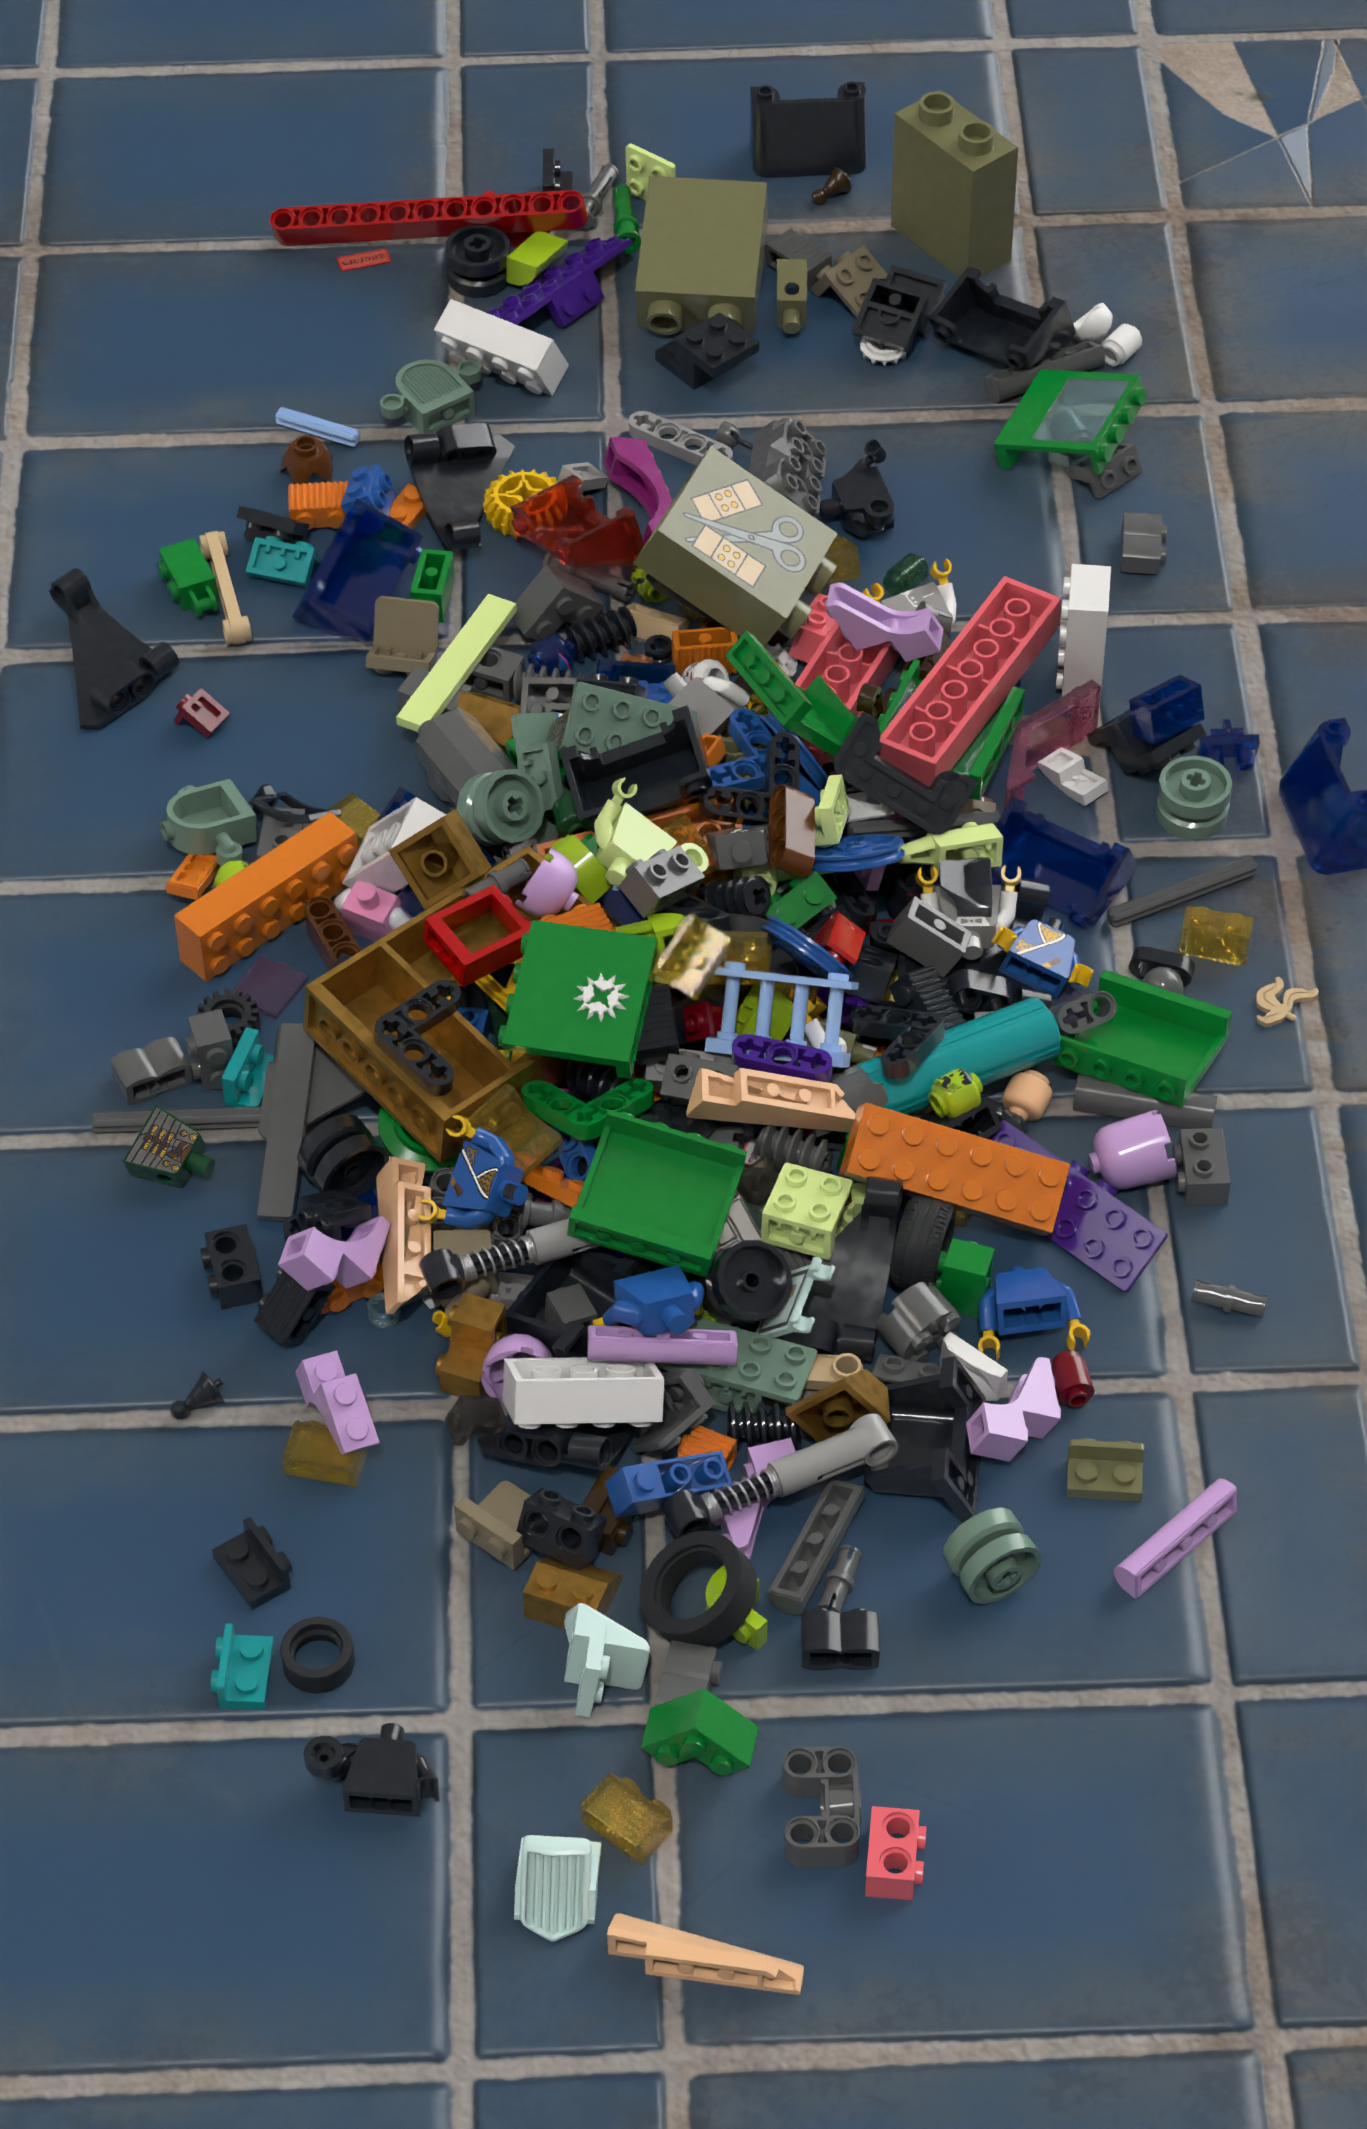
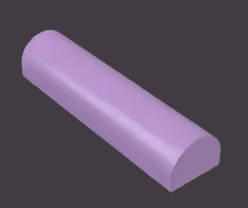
[587,1325,738,1366]
[1114,1478,1237,1599]

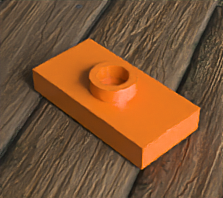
[166,854,221,900]

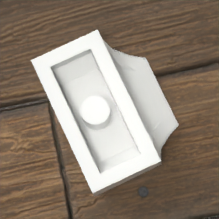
[940,1332,1008,1401]

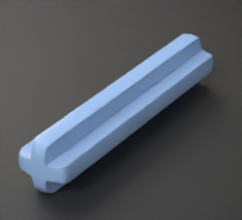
[275,407,360,447]

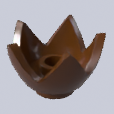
[280,435,333,485]

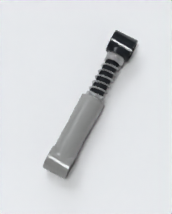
[419,1218,601,1300]
[661,1413,899,1538]

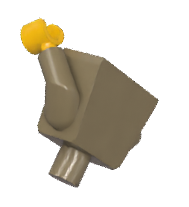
[432,1227,518,1338]

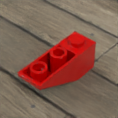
[813,912,866,966]

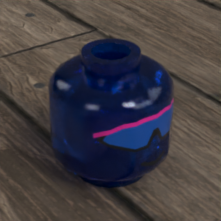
[527,633,577,676]

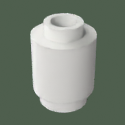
[1101,324,1142,366]

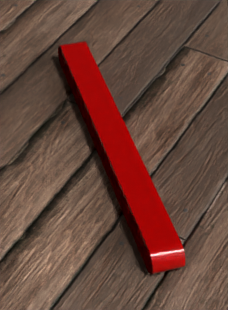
[269,190,588,246]

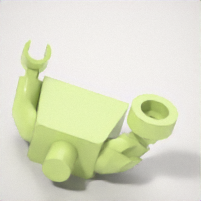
[594,778,709,886]

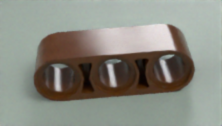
[769,784,815,879]
[304,896,361,971]

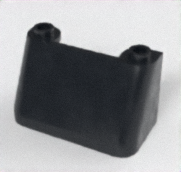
[750,82,867,178]
[929,266,1076,370]
[559,705,713,832]
[833,711,979,834]

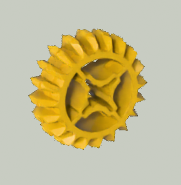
[483,468,567,541]

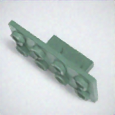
[562,682,698,754]
[511,712,569,844]
[657,1317,817,1413]

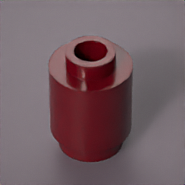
[1051,1351,1095,1407]

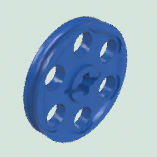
[759,708,828,792]
[811,834,905,872]
[760,915,854,990]

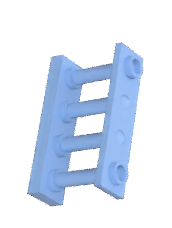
[704,961,859,1068]

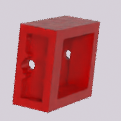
[423,884,531,987]

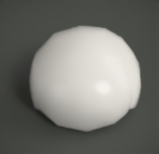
[1073,303,1113,343]

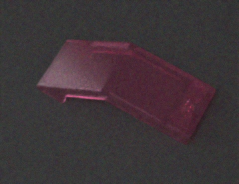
[1003,679,1101,835]

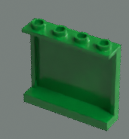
[725,630,855,757]
[498,920,659,1079]
[1053,970,1233,1107]
[567,1110,747,1278]

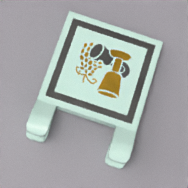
[756,1257,835,1338]

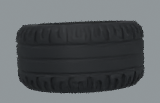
[889,1195,956,1289]

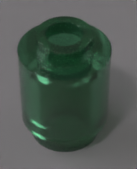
[883,553,929,596]

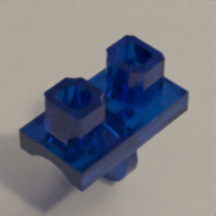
[1197,719,1260,771]

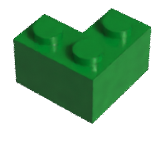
[641,1688,759,1776]

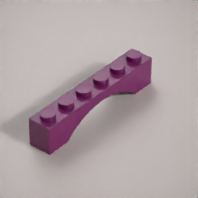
[603,437,672,550]

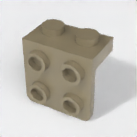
[810,245,888,318]
[366,596,439,676]
[454,1481,547,1570]

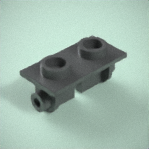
[872,1354,941,1385]

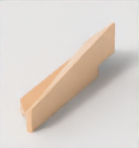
[686,1068,856,1132]
[376,1156,431,1314]
[607,1913,804,1995]

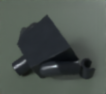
[819,439,895,538]
[920,1095,1028,1138]
[303,1723,440,1817]

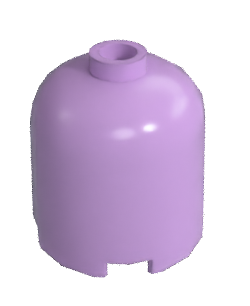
[1088,1110,1177,1190]

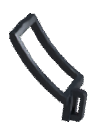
[248,784,342,824]

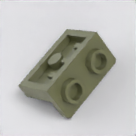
[1066,1438,1144,1502]

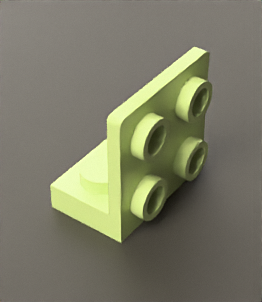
[626,143,676,201]
[815,775,850,848]
[761,1163,853,1260]

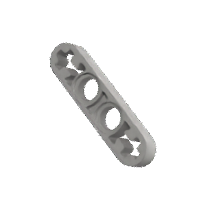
[629,411,733,466]

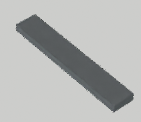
[257,1023,317,1222]

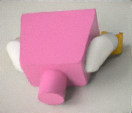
[334,881,429,942]

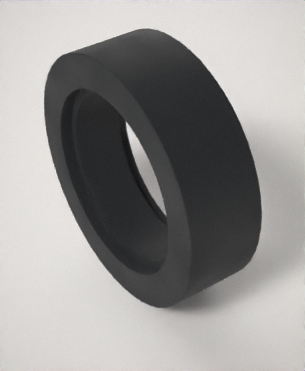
[640,1531,757,1647]

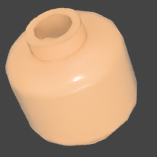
[1001,1069,1053,1123]

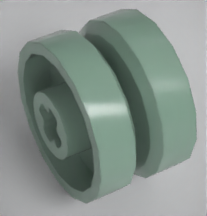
[1156,755,1232,840]
[457,769,545,846]
[943,1507,1042,1604]

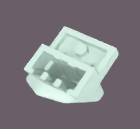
[564,1603,650,1717]
[514,1835,601,1942]

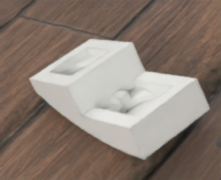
[1037,747,1109,806]

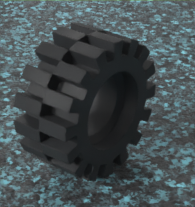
[197,989,261,1052]

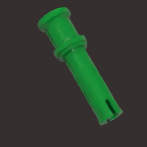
[612,184,641,254]

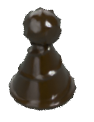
[811,168,852,205]

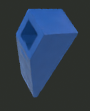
[605,1450,732,1518]

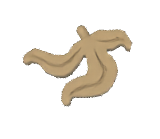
[1256,977,1319,1028]

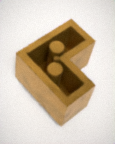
[435,1292,508,1404]

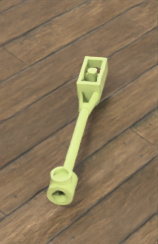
[733,822,1003,896]

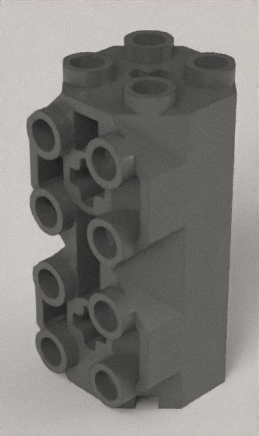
[749,418,827,517]
[416,707,518,807]

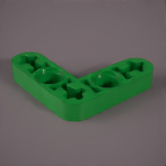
[521,1078,655,1140]

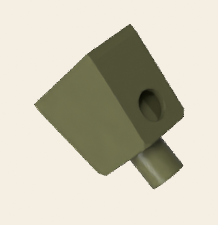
[777,259,807,334]

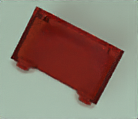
[510,475,645,568]

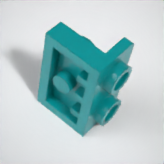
[246,536,321,588]
[221,1027,274,1107]
[211,1623,275,1711]

